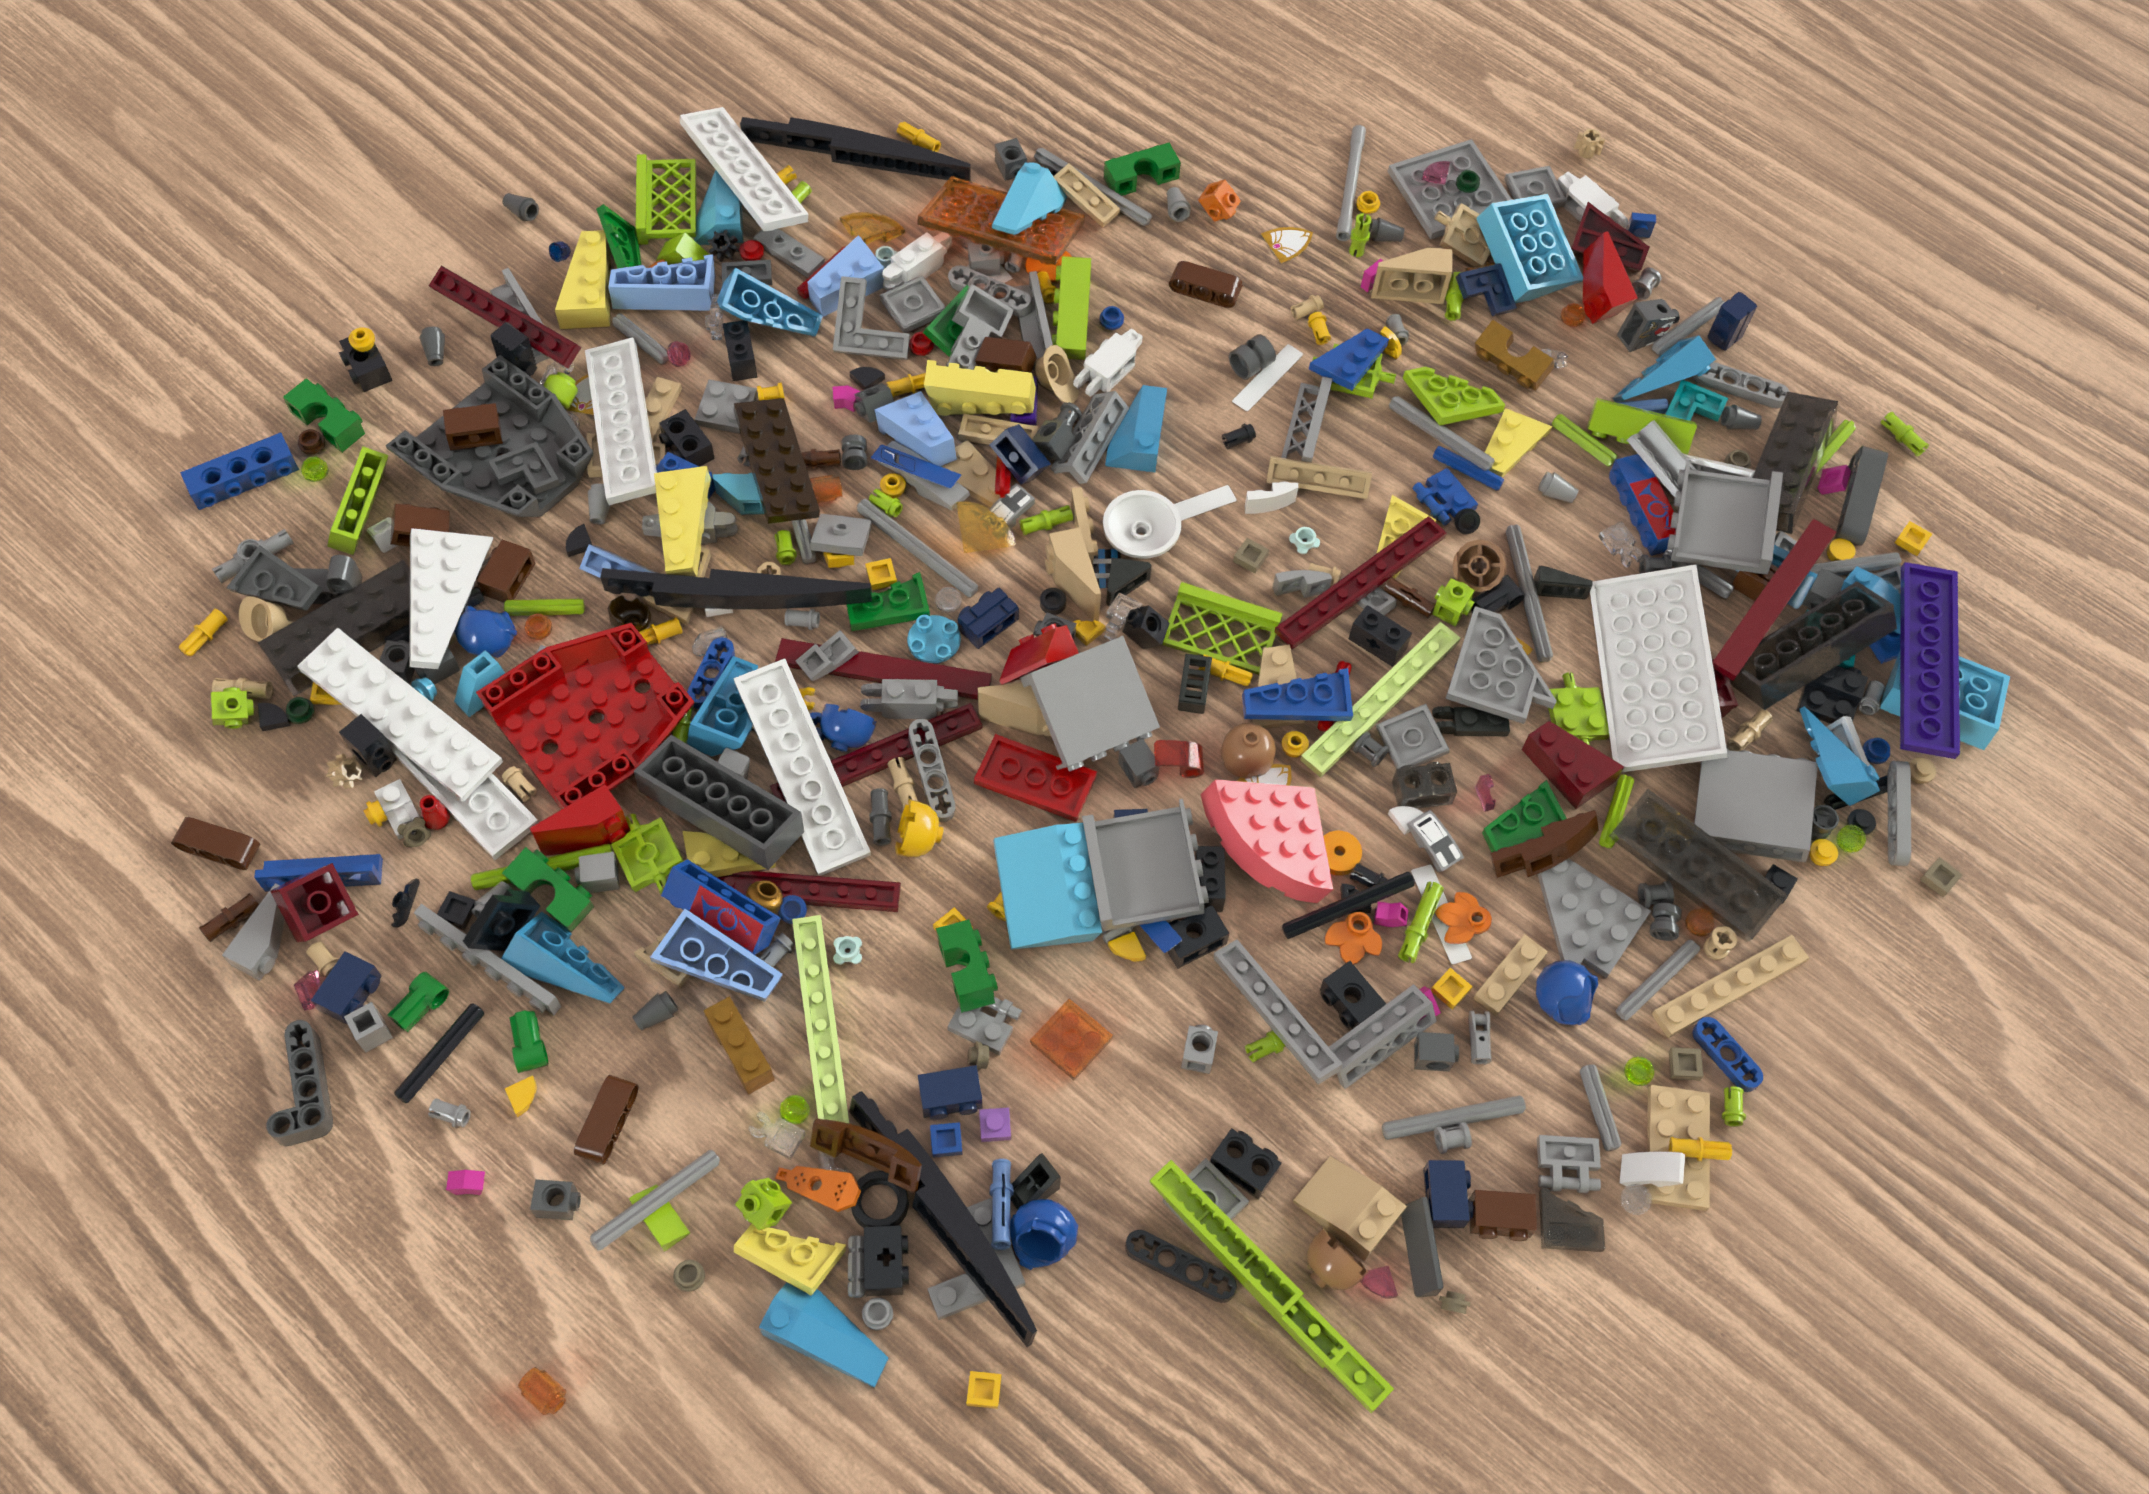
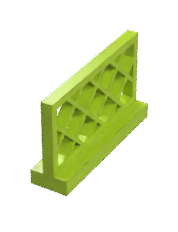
[636,154,696,245]
[1162,582,1283,675]

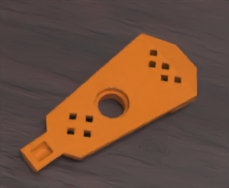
[775,1166,861,1212]

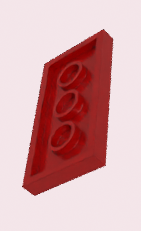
[974,734,1097,822]

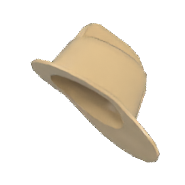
[1035,345,1079,403]
[239,596,293,644]

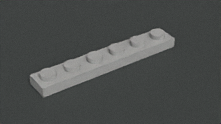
[414,904,561,1016]
[1214,939,1343,1085]

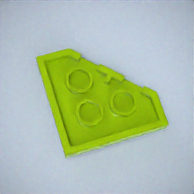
[1402,367,1505,426]

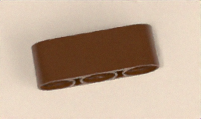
[1169,261,1243,308]
[171,817,261,870]
[574,1075,639,1165]

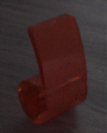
[1154,740,1204,778]

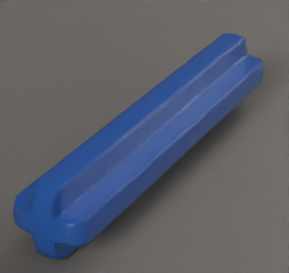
[1433,446,1504,490]

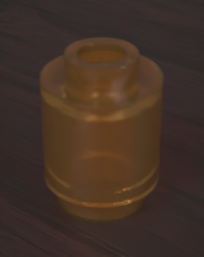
[810,475,842,503]
[518,1367,566,1415]

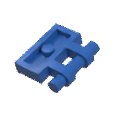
[1412,468,1478,526]

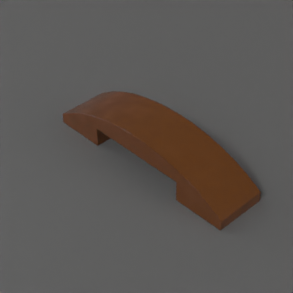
[810,1119,922,1193]

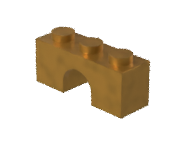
[1475,320,1554,391]
[703,996,774,1095]

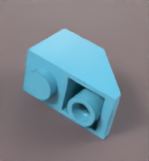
[713,473,765,515]
[454,650,505,717]

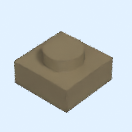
[1233,538,1269,574]
[1920,857,1962,897]
[1669,1047,1703,1081]

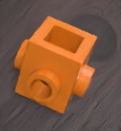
[1198,179,1241,222]

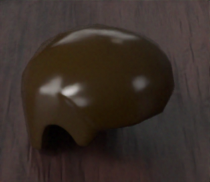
[608,595,651,631]

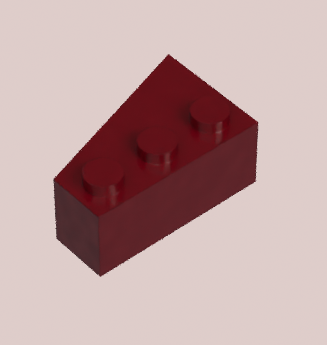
[1571,202,1650,271]
[1521,721,1625,809]

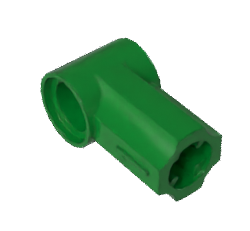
[387,972,450,1033]
[509,1010,549,1073]

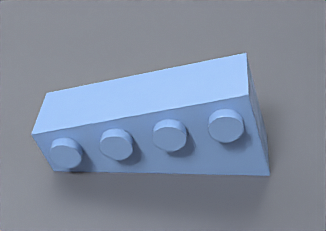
[609,254,716,311]
[650,909,783,1002]

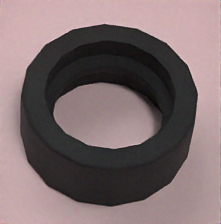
[851,1170,909,1228]

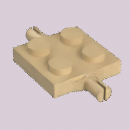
[1434,203,1491,269]

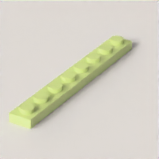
[1300,622,1461,778]
[792,915,850,1124]

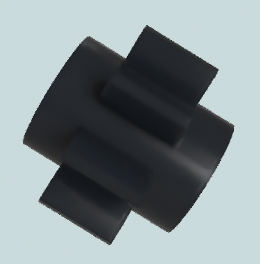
[708,230,739,262]

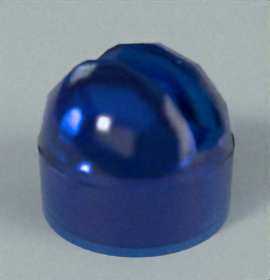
[549,241,571,262]

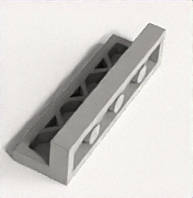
[490,268,549,364]
[1015,271,1053,370]
[1281,377,1332,463]
[1050,391,1129,484]
[1627,420,1696,497]
[1329,984,1437,1089]

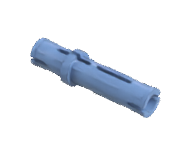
[989,1159,1013,1250]

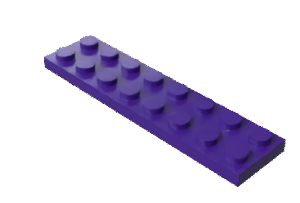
[1900,562,1960,759]

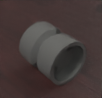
[1229,334,1276,380]

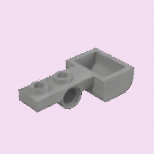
[946,284,1014,370]

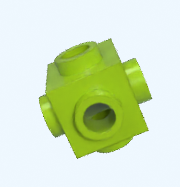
[1432,578,1475,627]
[211,687,254,729]
[735,1178,792,1230]

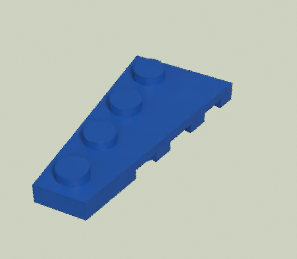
[1242,668,1353,721]

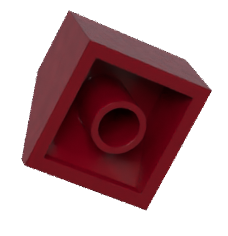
[270,863,359,942]

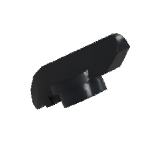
[391,878,420,927]

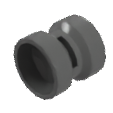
[841,434,867,470]
[1811,805,1839,841]
[1650,903,1682,941]

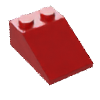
[1583,231,1638,324]
[999,623,1079,685]
[529,784,630,856]

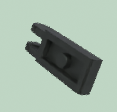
[1432,706,1510,737]

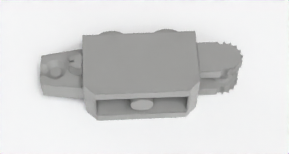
[642,502,738,545]
[860,679,958,719]

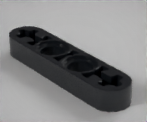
[1125,1230,1237,1303]

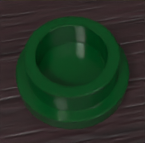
[1456,170,1480,193]
[286,697,315,724]

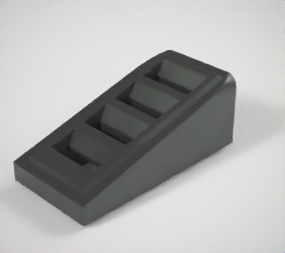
[1534,566,1593,599]
[1178,654,1212,714]

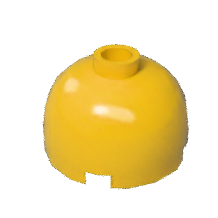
[895,799,943,857]

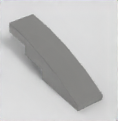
[878,441,970,511]

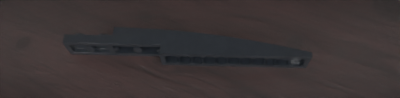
[740,117,971,184]
[600,568,872,609]
[849,1091,1037,1348]

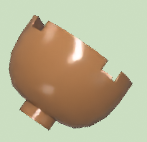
[1452,539,1507,592]
[1221,723,1276,779]
[1307,1228,1368,1290]

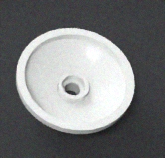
[1103,490,1181,559]

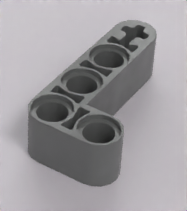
[1835,446,1888,546]
[264,555,362,605]
[266,1020,333,1146]

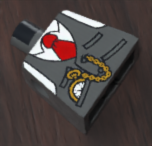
[1617,299,1680,352]

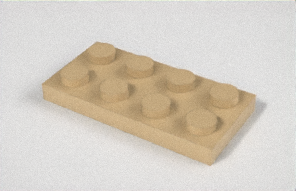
[1646,1085,1710,1211]

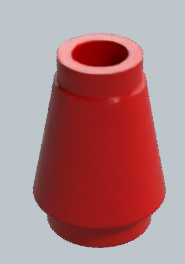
[420,795,450,830]

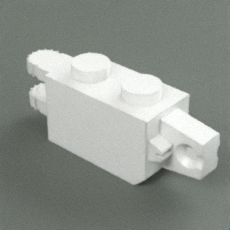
[1557,172,1629,228]
[882,230,953,291]
[1073,329,1143,397]

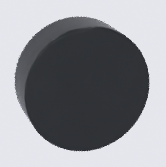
[1040,588,1066,615]

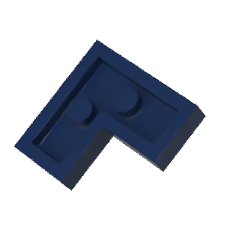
[1456,263,1517,317]

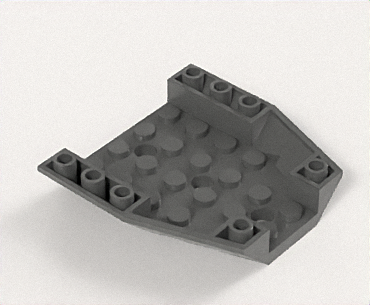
[386,355,593,517]

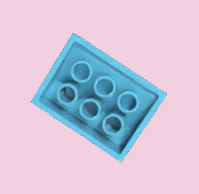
[1476,194,1583,303]
[1880,652,2010,750]
[993,823,1102,950]

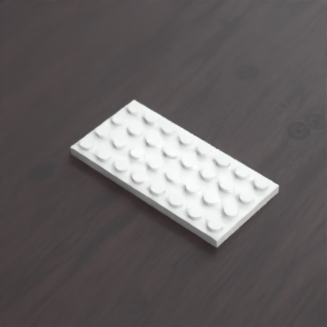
[1590,565,1728,773]

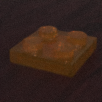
[1030,999,1113,1081]

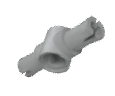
[212,529,294,584]

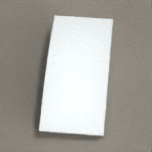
[1245,481,1298,514]
[1620,1152,1685,1187]

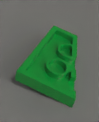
[596,204,642,269]
[923,285,969,357]
[846,572,930,631]
[1482,780,1567,852]

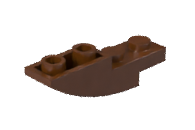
[1490,810,1599,878]

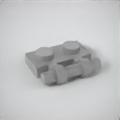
[947,997,1022,1056]
[1537,1135,1601,1193]

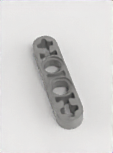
[948,265,1032,317]
[1692,362,1790,409]
[909,719,955,822]
[1887,761,1911,866]

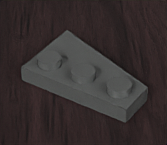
[226,545,323,611]

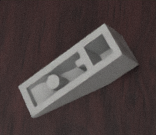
[222,883,285,981]

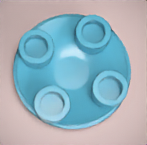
[907,615,961,664]

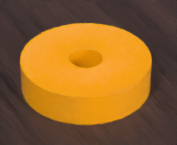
[1323,830,1362,876]

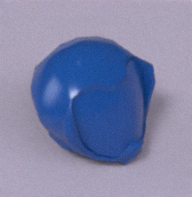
[454,606,517,658]
[1536,960,1598,1025]
[1010,1199,1078,1270]

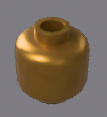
[745,881,783,915]

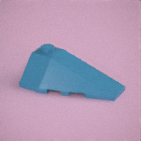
[501,912,625,1003]

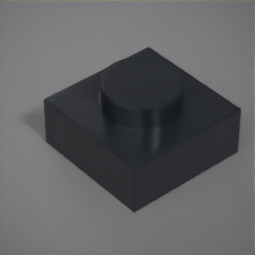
[1758,864,1798,904]
[437,891,476,929]

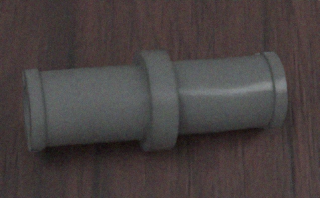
[869,788,892,846]

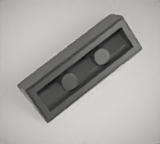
[1401,1197,1444,1297]

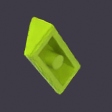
[628,1184,690,1252]

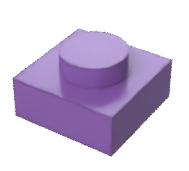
[979,1108,1011,1142]

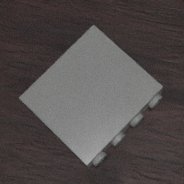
[1667,460,1783,575]
[1020,636,1160,771]
[1691,750,1818,863]
[1082,799,1209,931]

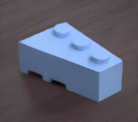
[807,235,884,317]
[875,391,957,466]

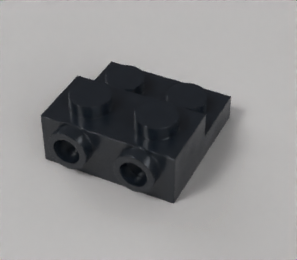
[1796,658,1868,724]
[463,890,540,951]

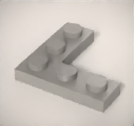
[833,276,910,360]
[927,1198,1025,1320]

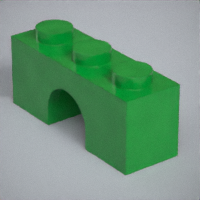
[1103,142,1181,196]
[283,378,365,453]
[502,847,595,933]
[936,919,998,1013]

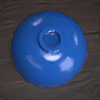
[820,704,877,752]

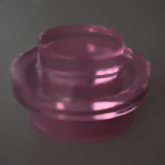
[667,341,691,367]

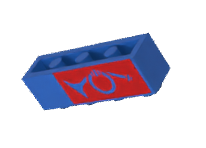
[1609,454,1675,556]
[661,859,781,955]

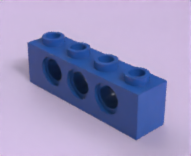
[180,432,299,510]

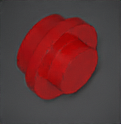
[739,240,764,261]
[909,332,934,356]

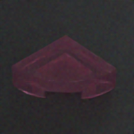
[1422,161,1450,185]
[1475,774,1496,812]
[294,970,320,1011]
[1360,1266,1398,1299]

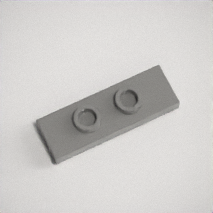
[753,229,825,278]

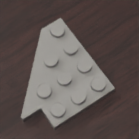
[1445,606,1556,724]
[1537,858,1651,978]

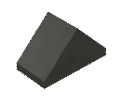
[1106,558,1152,606]
[1010,1153,1061,1209]

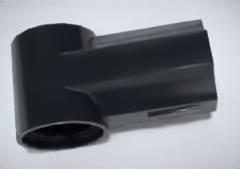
[1471,575,1525,613]

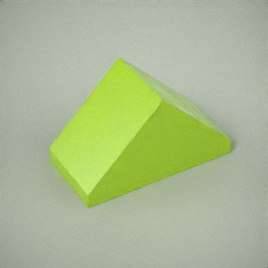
[656,232,710,265]

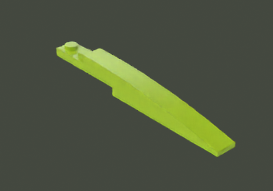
[1149,1160,1394,1413]

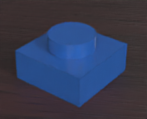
[1626,212,1656,238]
[930,1122,963,1158]

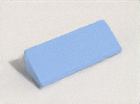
[579,544,658,578]

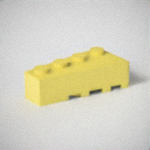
[555,230,611,329]
[924,360,1036,416]
[654,466,711,577]

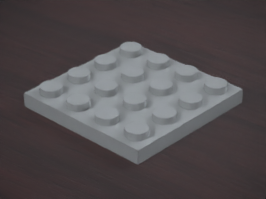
[1388,139,1512,239]

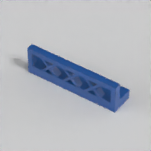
[254,854,383,892]

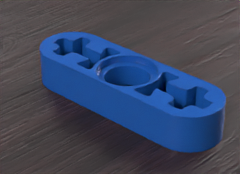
[687,637,735,709]
[1692,1017,1763,1092]

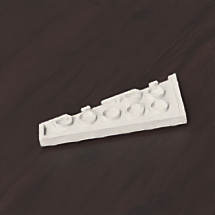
[410,528,493,669]

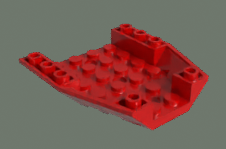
[476,623,694,809]

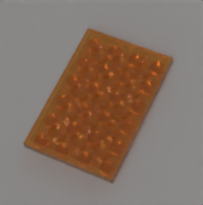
[917,176,1085,265]

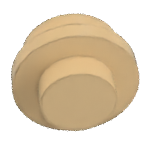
[1909,757,1936,784]

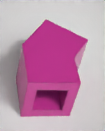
[832,385,860,412]
[1373,901,1409,927]
[446,1170,485,1195]

